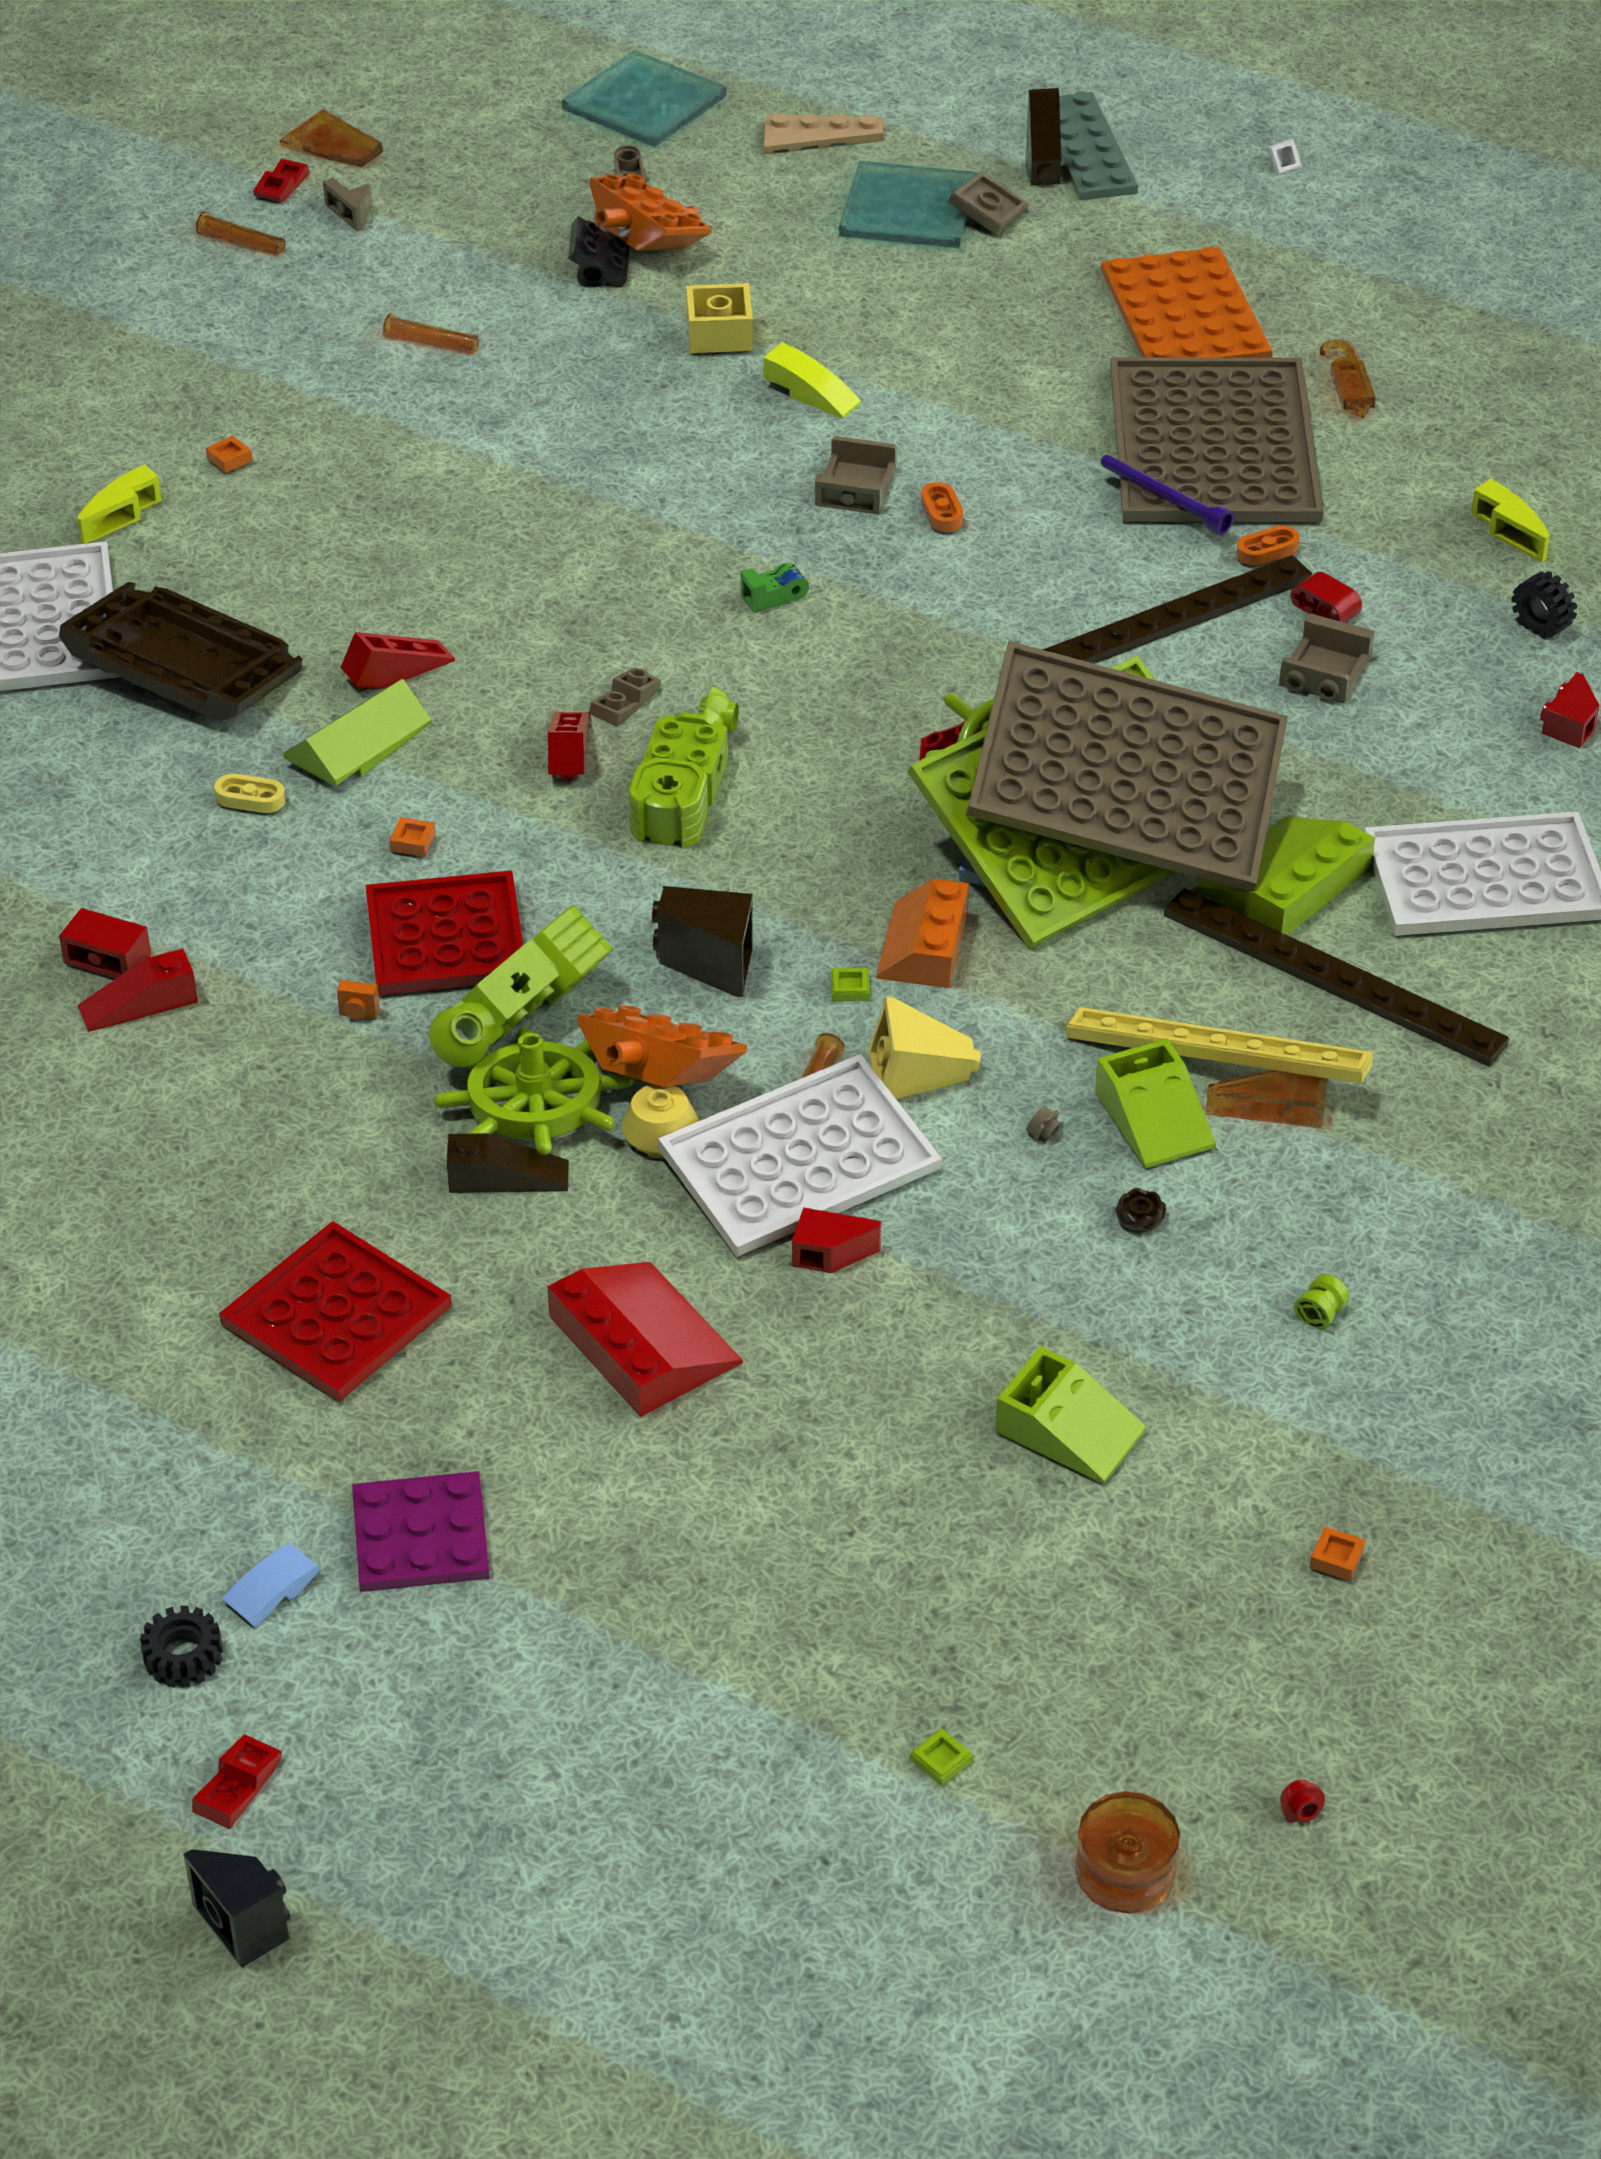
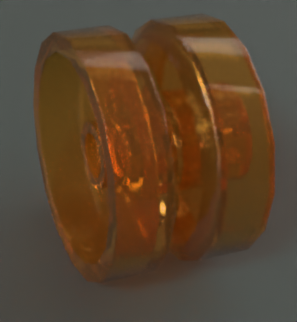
[1075,1791,1180,1914]

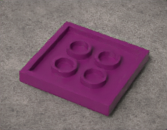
[352,1471,490,1592]

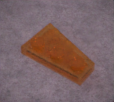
[279,109,384,167]

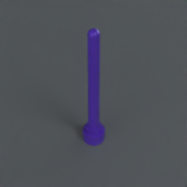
[1100,455,1234,536]

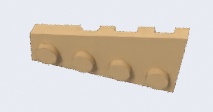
[764,113,884,154]

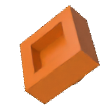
[206,435,252,473]
[389,817,436,857]
[337,980,380,1020]
[1309,1526,1366,1581]

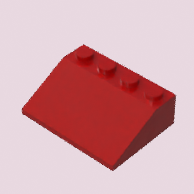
[547,1262,743,1417]

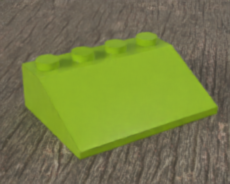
[1194,816,1375,935]

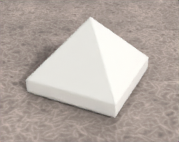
[1266,139,1302,175]

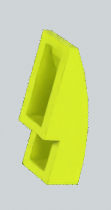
[763,342,861,419]
[77,464,162,544]
[1471,479,1550,562]

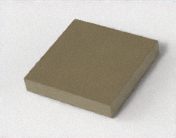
[948,172,1029,235]

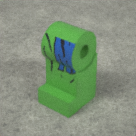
[740,563,809,613]

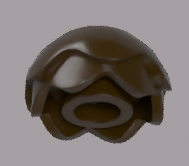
[1116,1188,1166,1233]

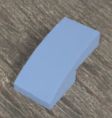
[222,1542,321,1627]

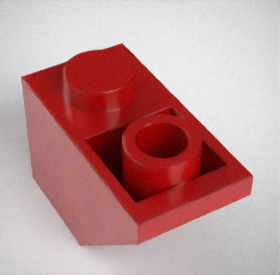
[1540,672,1600,749]
[792,1207,882,1273]

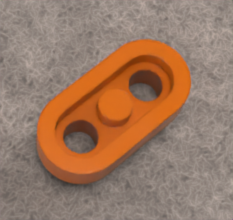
[921,482,963,532]
[1236,525,1300,566]

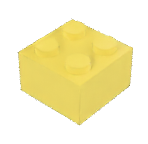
[686,283,753,353]

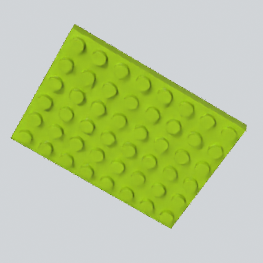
[907,655,1177,949]

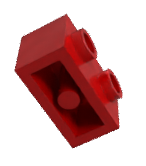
[59,908,151,979]

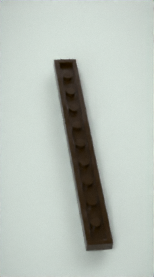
[1042,555,1312,664]
[1164,888,1509,1067]

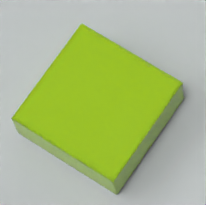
[831,968,870,1001]
[910,1728,974,1787]

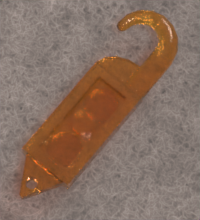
[1319,339,1376,419]

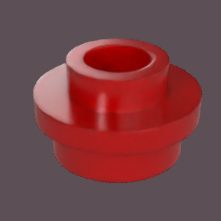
[1280,1780,1325,1823]

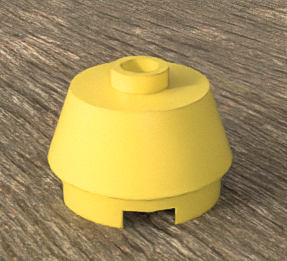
[621,1084,699,1159]

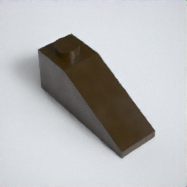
[1025,88,1061,185]
[447,1133,569,1193]

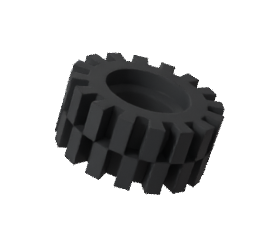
[1511,571,1577,639]
[140,1605,223,1688]

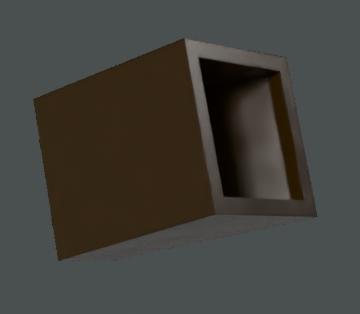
[652,886,753,997]

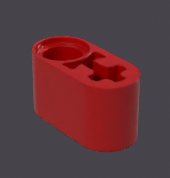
[1290,571,1362,623]

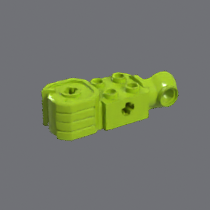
[628,685,739,849]
[429,905,613,1068]

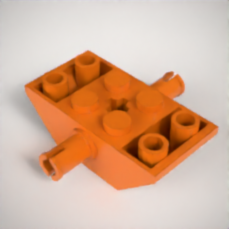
[589,173,712,251]
[577,1005,747,1087]

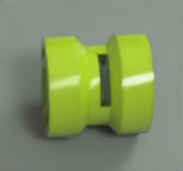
[1294,1273,1350,1330]

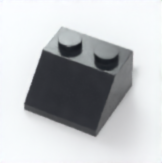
[183,1849,291,1968]

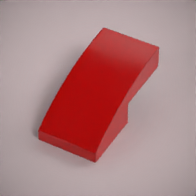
[253,158,310,202]
[192,1734,282,1829]

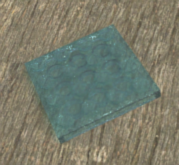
[562,50,726,147]
[839,161,978,248]

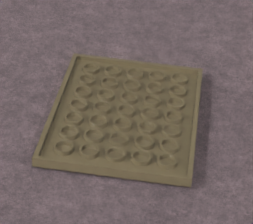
[1110,357,1323,522]
[966,641,1288,891]

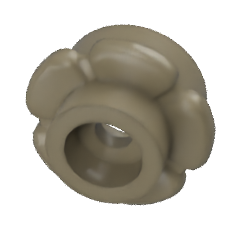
[1026,1106,1061,1142]

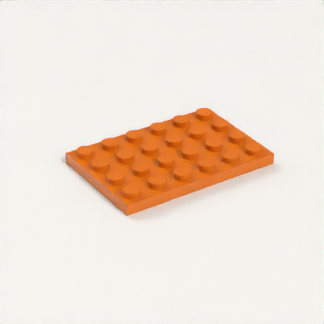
[1100,247,1273,358]

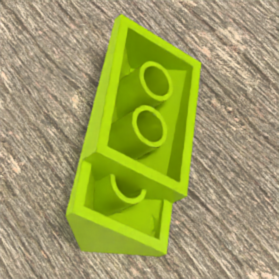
[283,679,432,786]

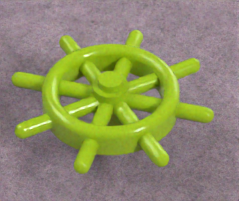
[434,1028,634,1155]

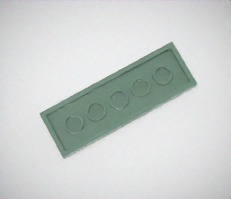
[1059,91,1138,200]

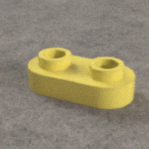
[214,774,286,813]

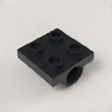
[568,216,630,287]

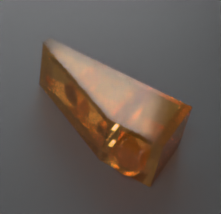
[1205,1070,1328,1128]

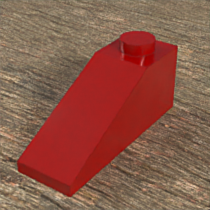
[340,632,455,690]
[548,712,589,780]
[78,948,198,1032]

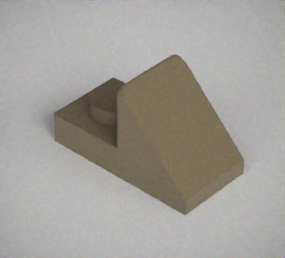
[323,178,372,232]

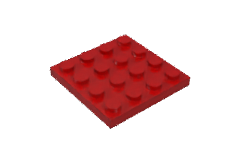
[365,870,523,995]
[219,1221,452,1402]

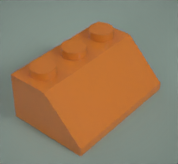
[876,878,969,988]

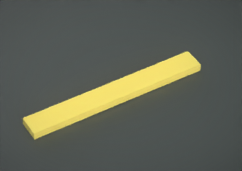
[1066,1007,1373,1084]

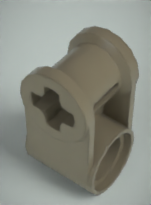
[614,145,647,183]

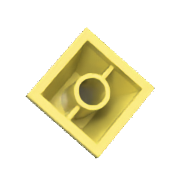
[869,997,981,1099]

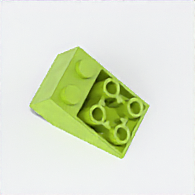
[1095,1038,1216,1169]
[995,1346,1146,1484]

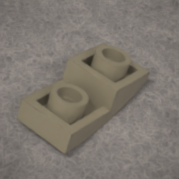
[589,667,661,727]

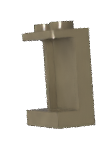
[815,436,897,515]
[1279,613,1375,703]

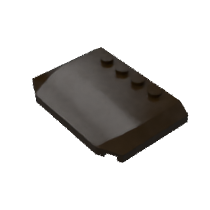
[59,582,303,722]

